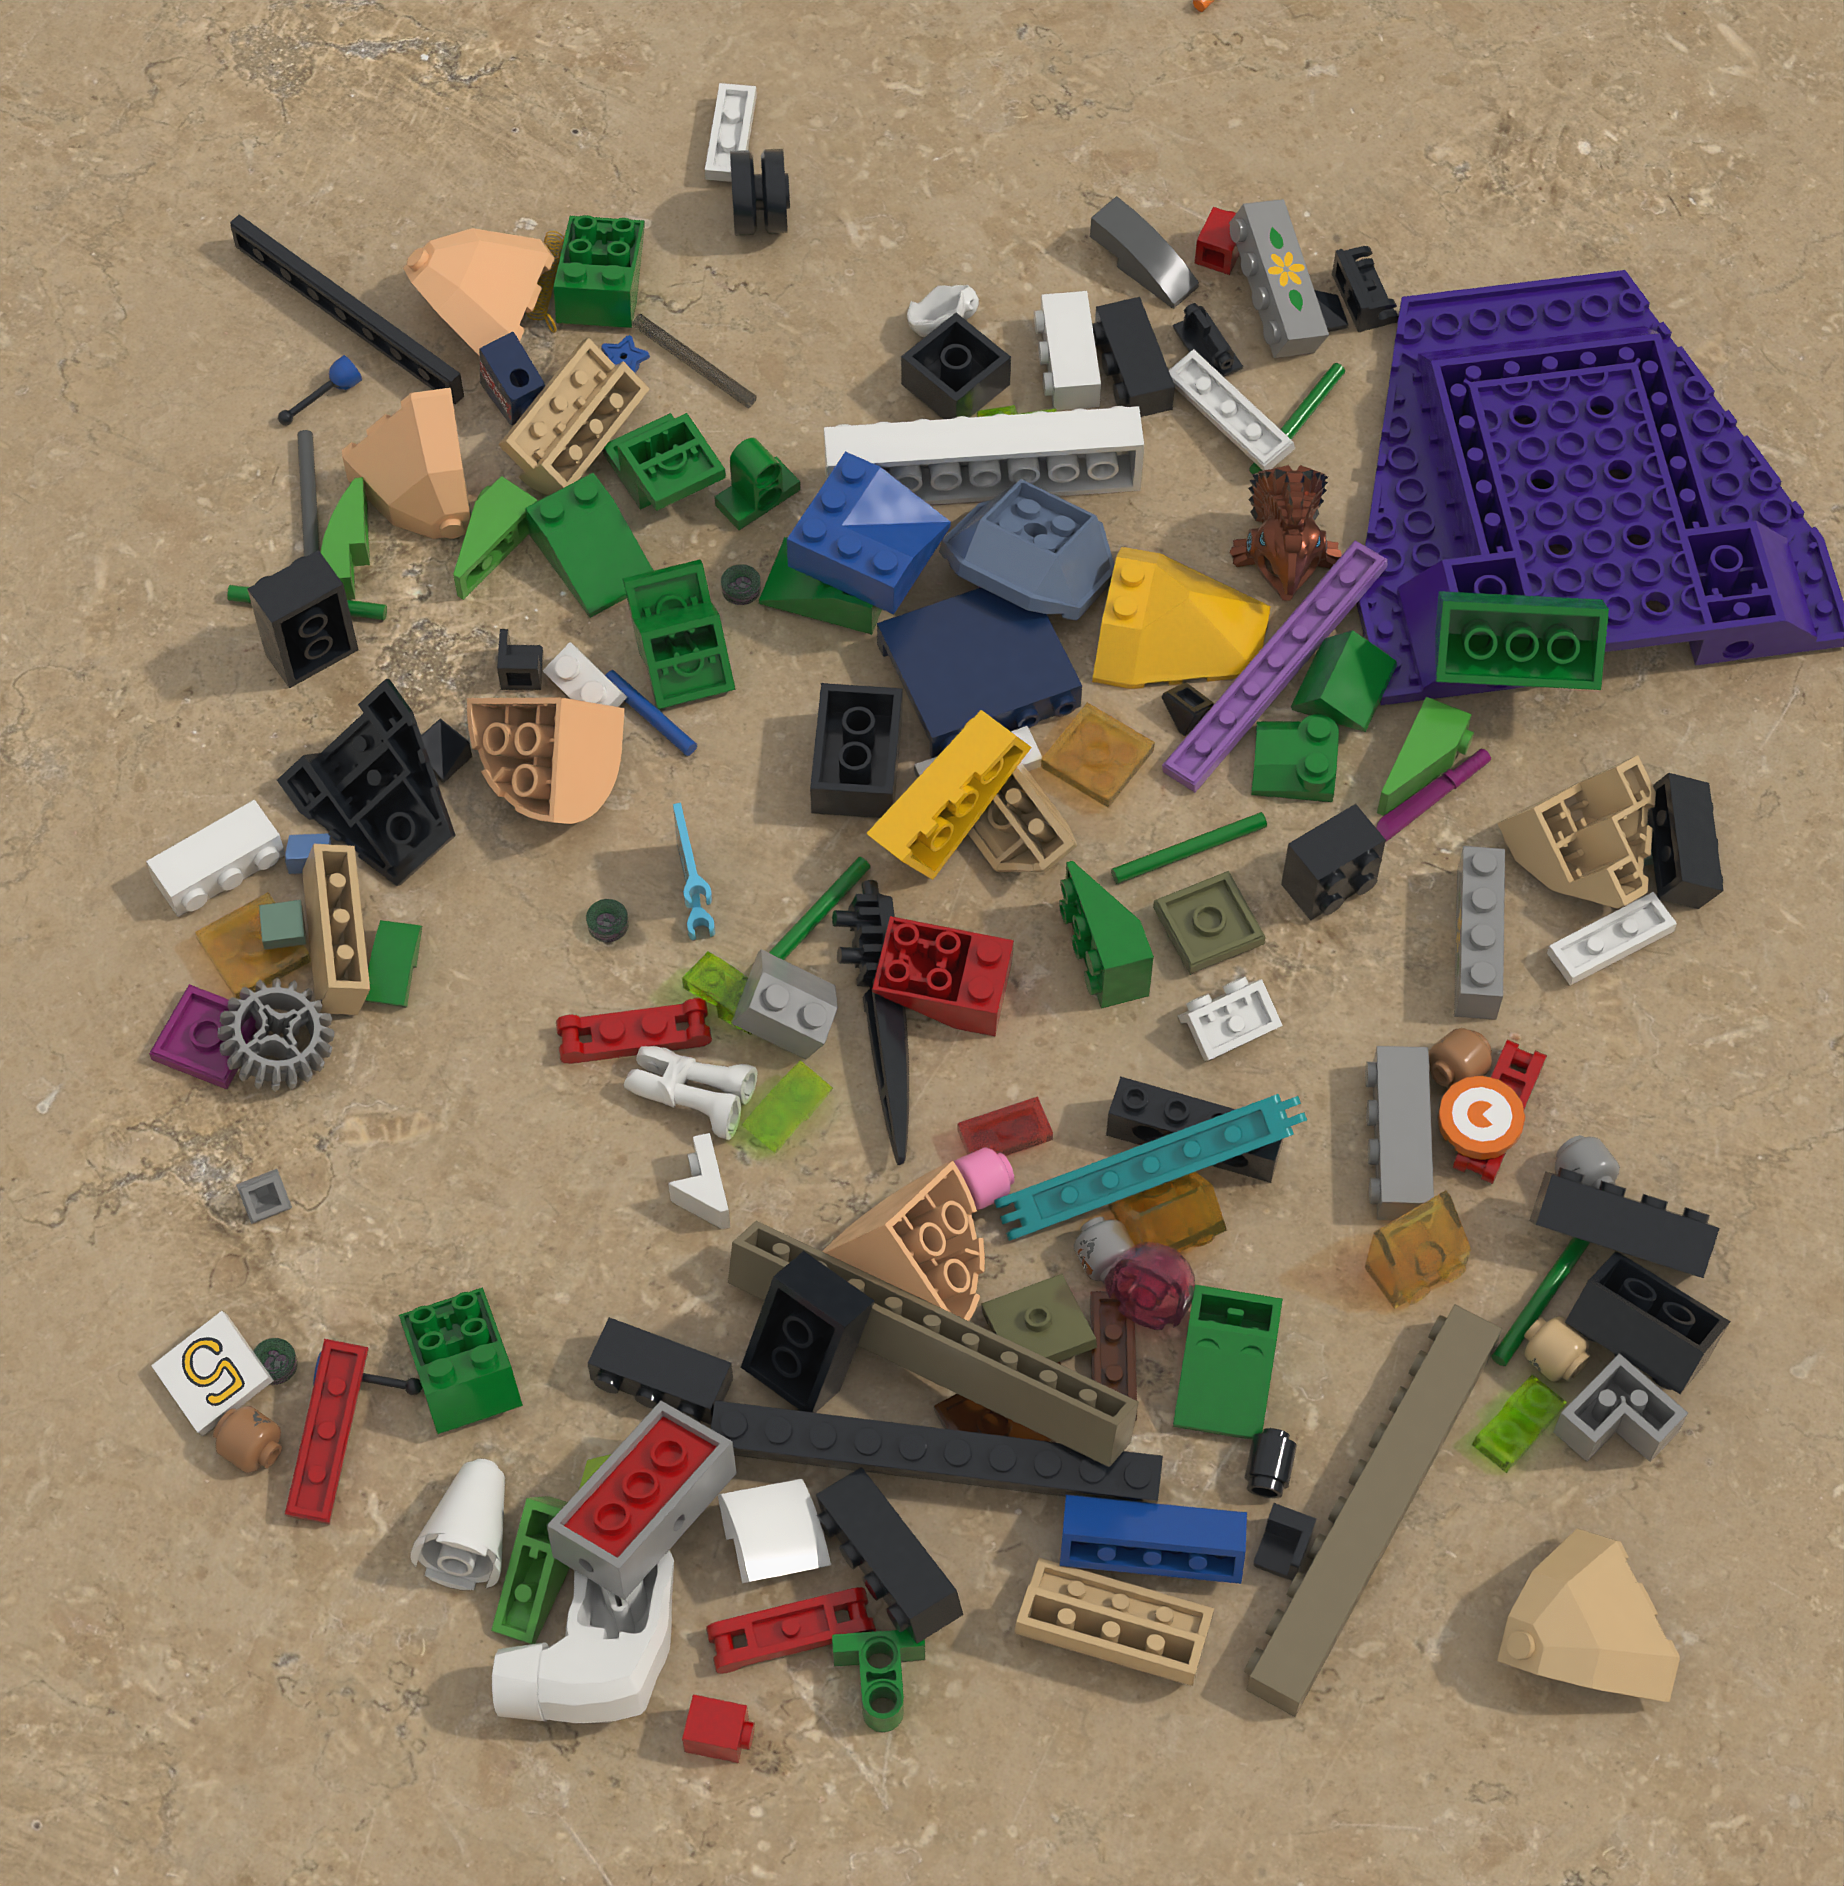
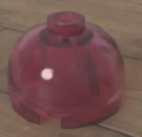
[1105,1242,1195,1330]

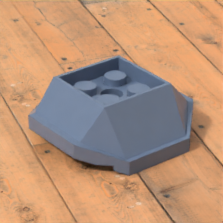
[939,479,1114,621]

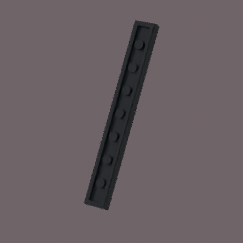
[230,214,464,404]

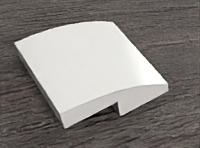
[718,1479,831,1583]

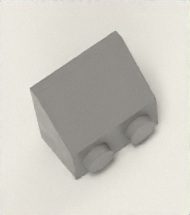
[731,949,838,1059]

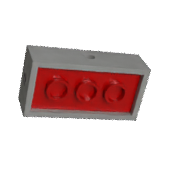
[547,1401,737,1600]

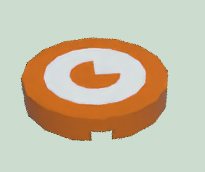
[1437,1076,1525,1160]

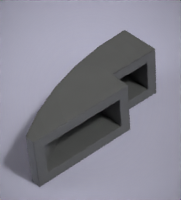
[1090,196,1199,309]

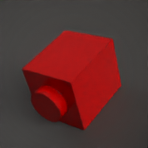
[1194,207,1240,275]
[682,1694,755,1763]

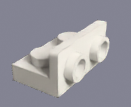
[1178,976,1283,1061]

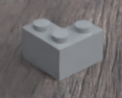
[1553,1354,1688,1462]

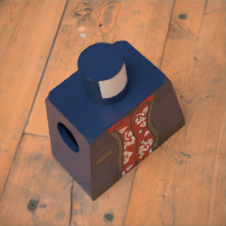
[479,331,545,425]

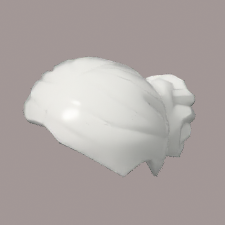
[907,285,979,338]

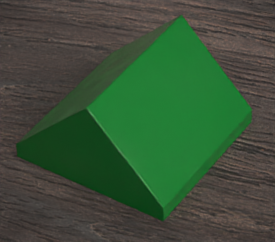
[1291,630,1397,732]

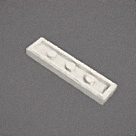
[1169,349,1295,471]

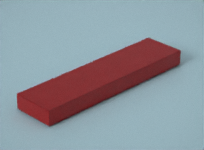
[285,1339,369,1525]

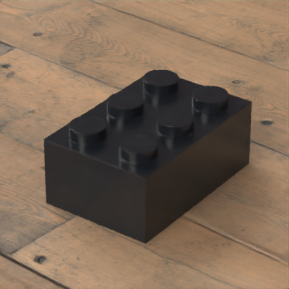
[247,550,359,688]
[810,683,903,818]
[740,1251,875,1413]
[1565,1251,1731,1395]

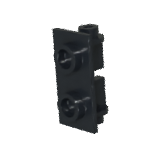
[1173,303,1243,377]

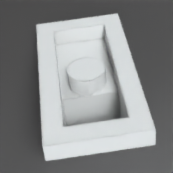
[668,1133,730,1229]

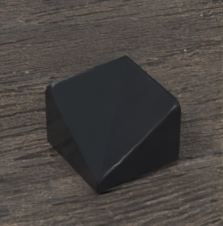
[421,718,472,783]

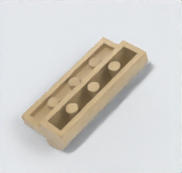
[498,338,650,495]
[1015,1557,1214,1686]

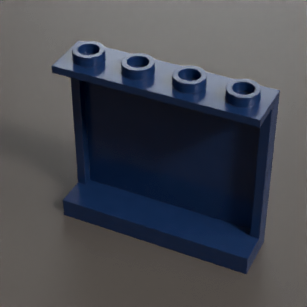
[877,587,1082,758]

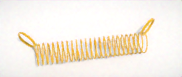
[526,231,566,333]

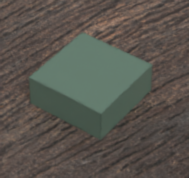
[259,900,306,950]

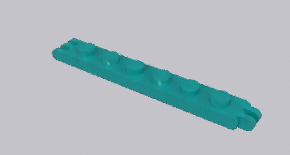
[994,1094,1307,1241]

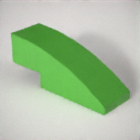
[320,477,370,600]

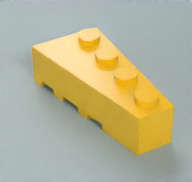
[866,710,1032,880]

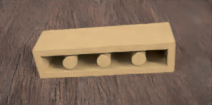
[302,844,370,1015]

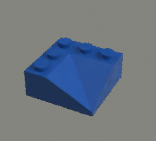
[787,451,951,615]

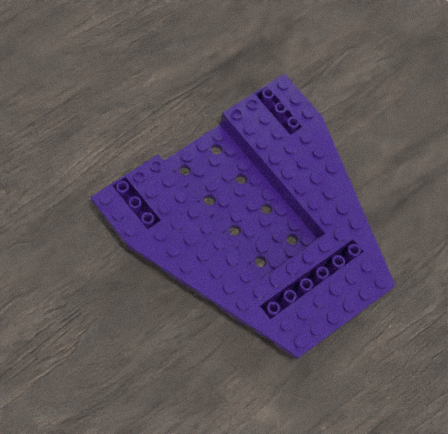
[1357,270,1844,706]

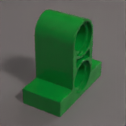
[714,437,801,531]
[832,1630,925,1733]

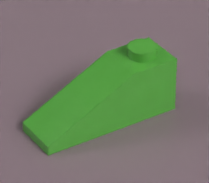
[453,476,538,600]
[1377,697,1474,816]
[491,1496,570,1644]

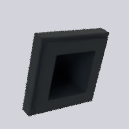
[1314,290,1349,332]
[1161,682,1214,736]

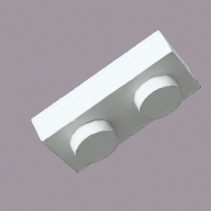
[543,642,627,707]

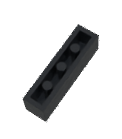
[1529,1167,1720,1278]
[816,1467,963,1644]

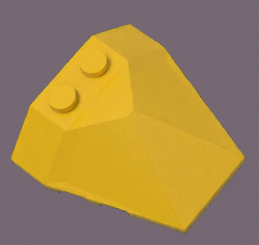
[1092,547,1271,689]

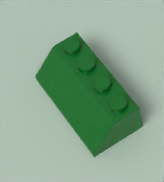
[1435,591,1609,690]

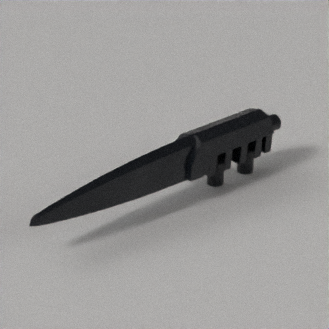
[832,880,909,1165]

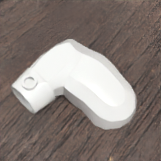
[492,1550,674,1723]

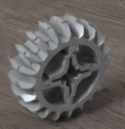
[217,977,334,1092]

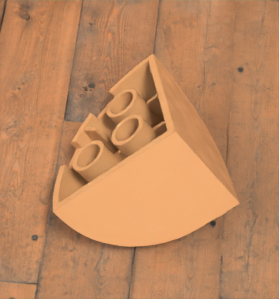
[467,697,625,824]
[822,1160,985,1321]

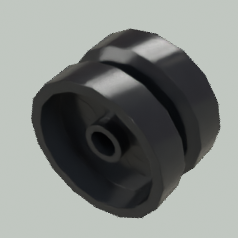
[730,149,790,236]

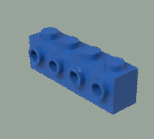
[1060,1495,1247,1584]

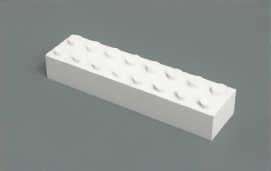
[824,406,1144,505]

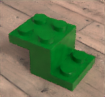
[603,413,726,511]
[622,559,736,709]

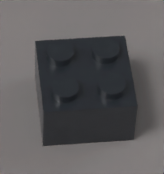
[901,312,1011,419]
[1281,804,1386,921]

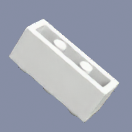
[1034,291,1101,411]
[146,800,285,917]

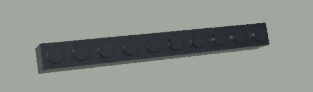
[711,1400,1163,1504]

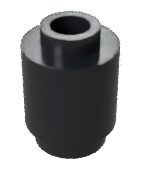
[1245,1428,1297,1498]

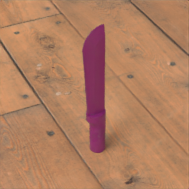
[1376,748,1491,841]

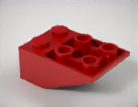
[872,916,1014,1037]

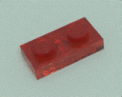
[957,1096,1053,1156]

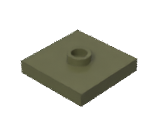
[1153,871,1266,974]
[981,1274,1097,1363]

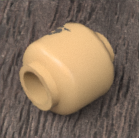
[1524,1316,1591,1382]

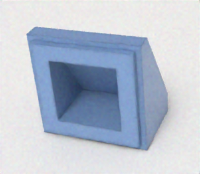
[285,833,331,874]

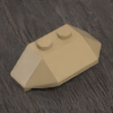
[968,762,1077,872]

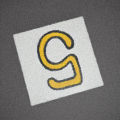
[151,1311,274,1436]

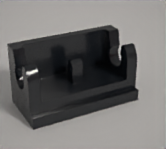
[1332,246,1399,332]

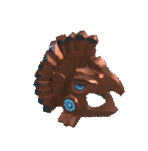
[1229,465,1342,601]

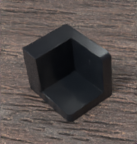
[497,629,543,690]
[1254,1503,1317,1581]

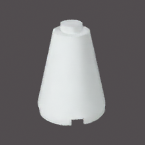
[410,1459,505,1590]

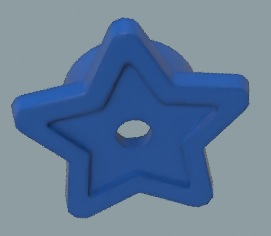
[601,335,650,374]

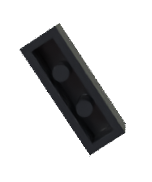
[1092,297,1175,417]
[1648,773,1724,909]
[588,1317,733,1425]

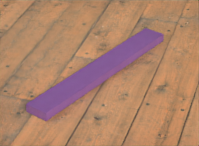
[1162,540,1387,793]

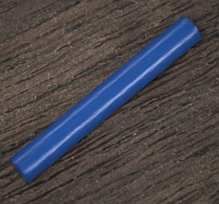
[605,670,697,756]

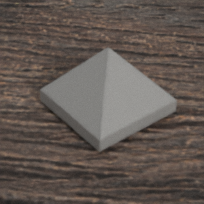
[236,1169,292,1224]

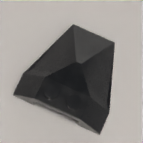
[277,679,456,886]

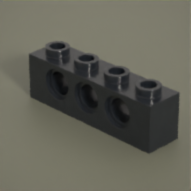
[1106,1076,1284,1183]

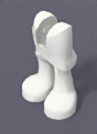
[624,1046,758,1140]

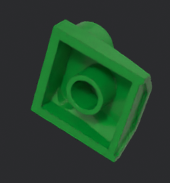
[1251,714,1339,802]

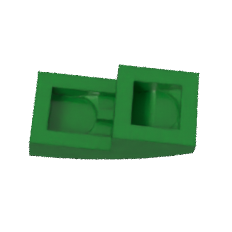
[365,920,423,1007]

